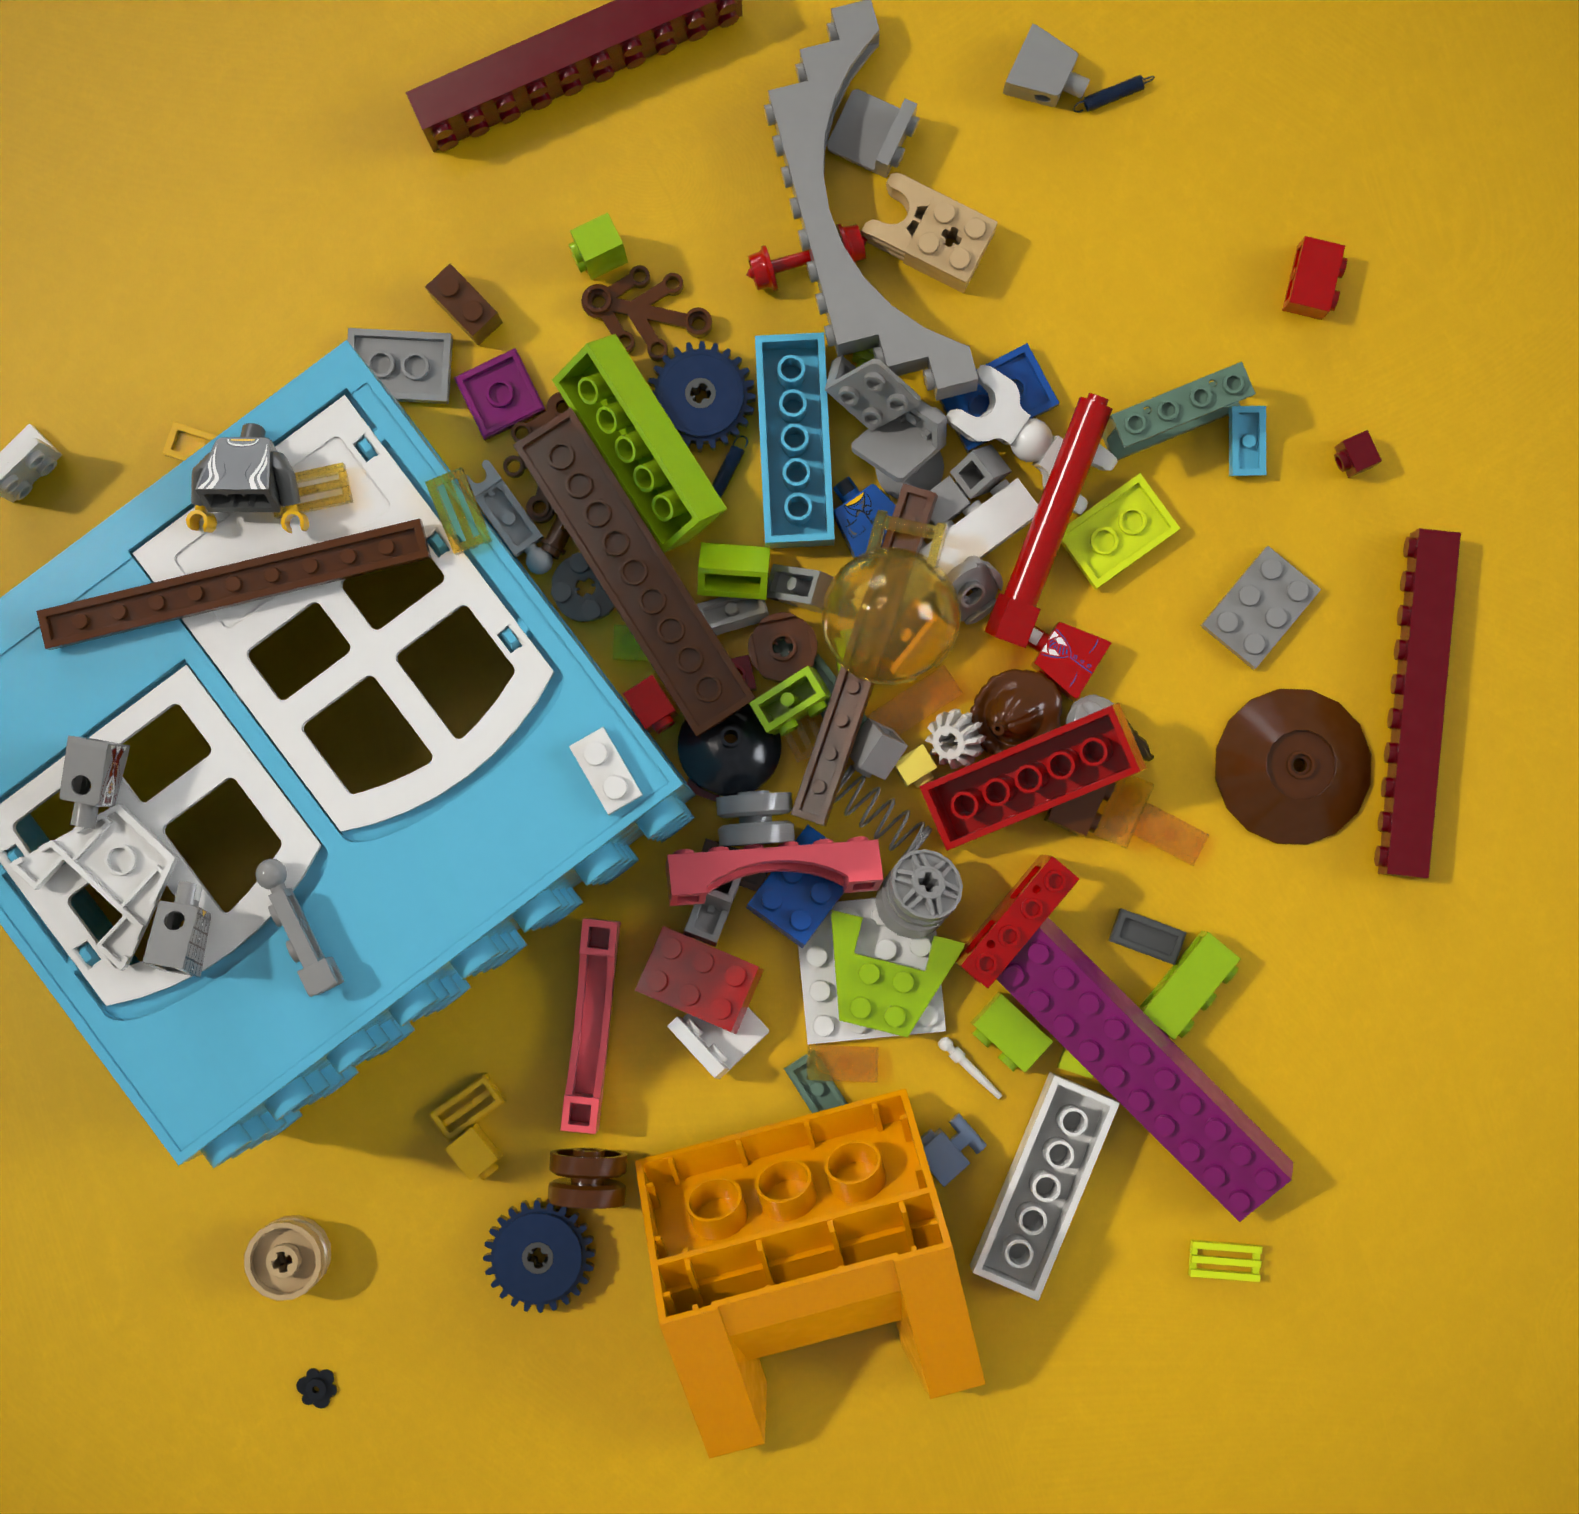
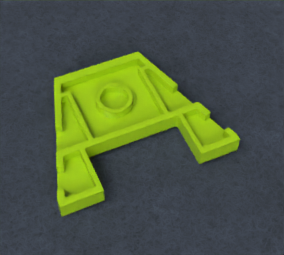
[831,910,965,1038]

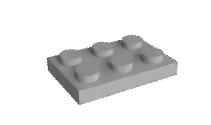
[347,328,453,404]
[1200,546,1321,669]

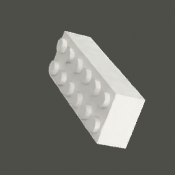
[970,1072,1120,1301]

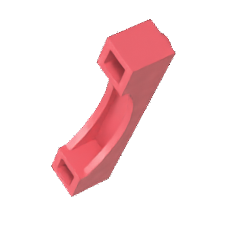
[665,836,884,906]
[560,918,621,1134]

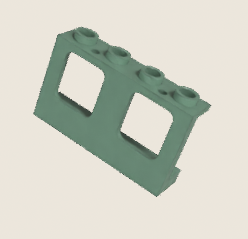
[1102,362,1255,461]

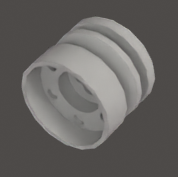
[875,849,963,939]

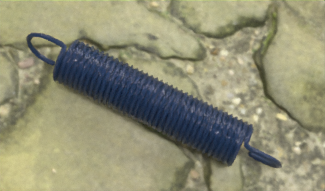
[1073,75,1155,112]
[712,435,748,498]

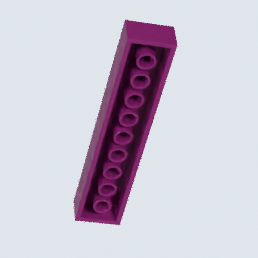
[997,917,1293,1222]

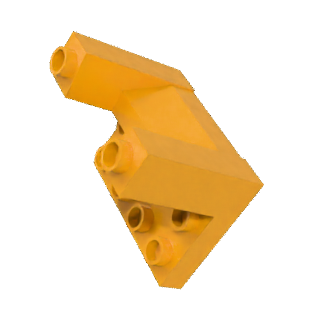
[635,1088,985,1459]

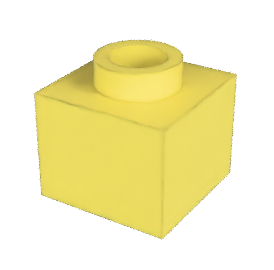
[894,744,938,788]

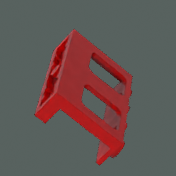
[955,855,1079,988]

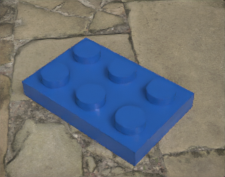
[939,343,1059,453]
[746,825,844,949]

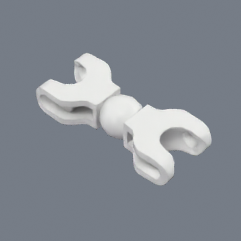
[946,365,1118,515]

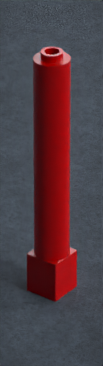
[984,393,1113,648]

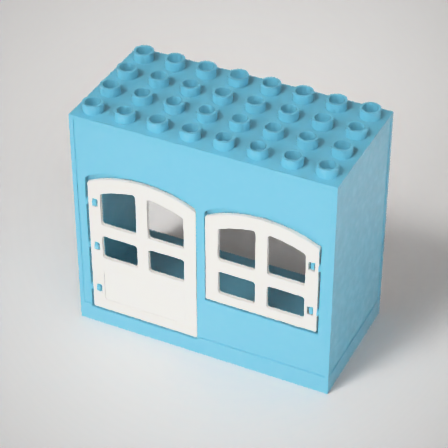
[0,340,695,1169]

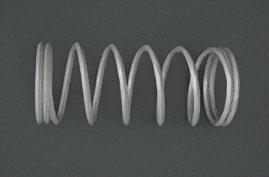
[834,765,932,857]

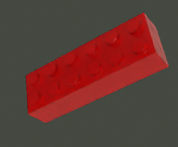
[919,703,1147,851]

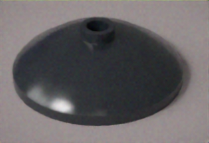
[678,704,782,796]

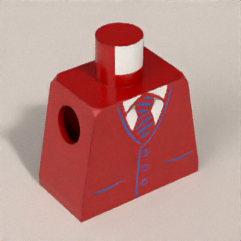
[1027,622,1111,702]

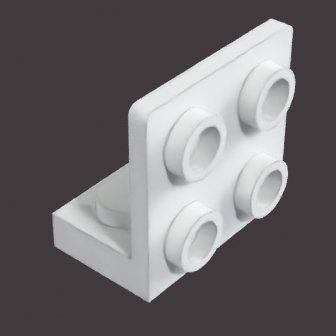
[0,424,62,503]
[667,1007,769,1079]

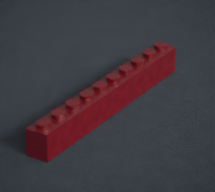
[1374,528,1461,878]

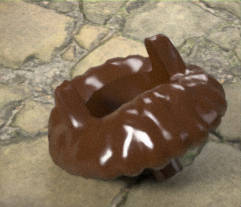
[970,669,1063,755]

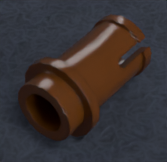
[540,515,570,559]

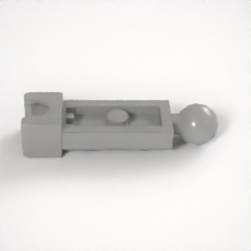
[461,460,553,574]
[255,858,344,997]

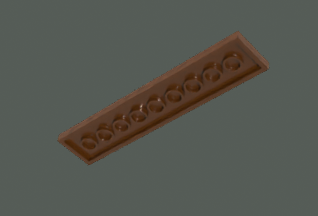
[513,408,756,737]

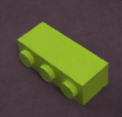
[1139,931,1241,1040]

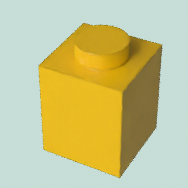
[445,1123,502,1182]

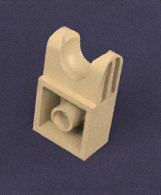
[861,173,998,293]

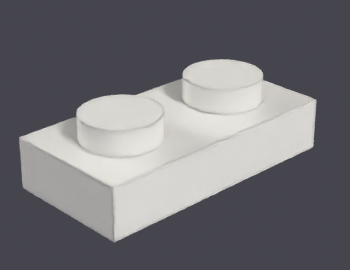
[569,727,643,815]

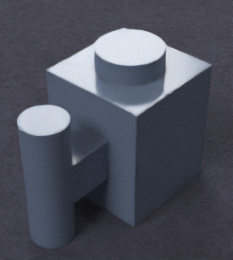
[921,1113,987,1187]

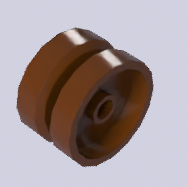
[548,1148,627,1209]

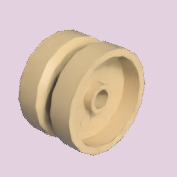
[244,1215,331,1301]

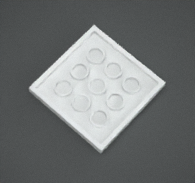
[798,898,946,1045]

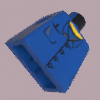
[833,477,896,565]

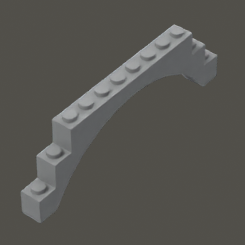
[764,0,979,401]

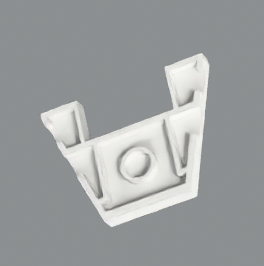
[9,804,179,971]

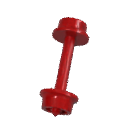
[746,223,868,291]

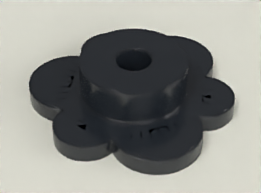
[296,1368,337,1409]

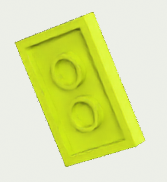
[1061,473,1181,590]

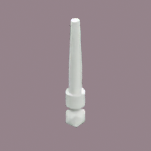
[938,1037,1002,1099]

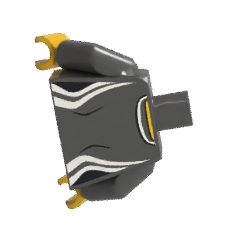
[186,423,309,533]

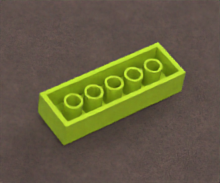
[552,334,727,553]

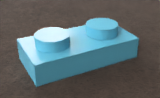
[1229,406,1266,476]

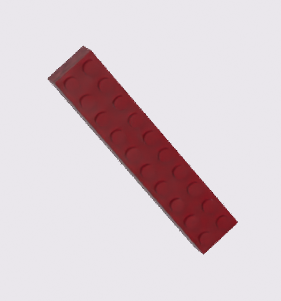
[406,0,743,152]

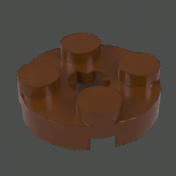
[748,612,818,683]

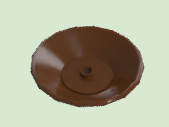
[1215,689,1371,845]

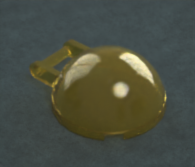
[821,510,961,685]

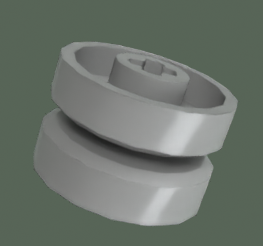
[716,790,795,847]

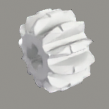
[925,709,987,769]

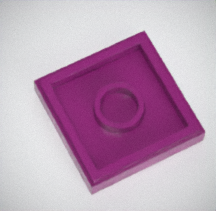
[454,348,546,441]

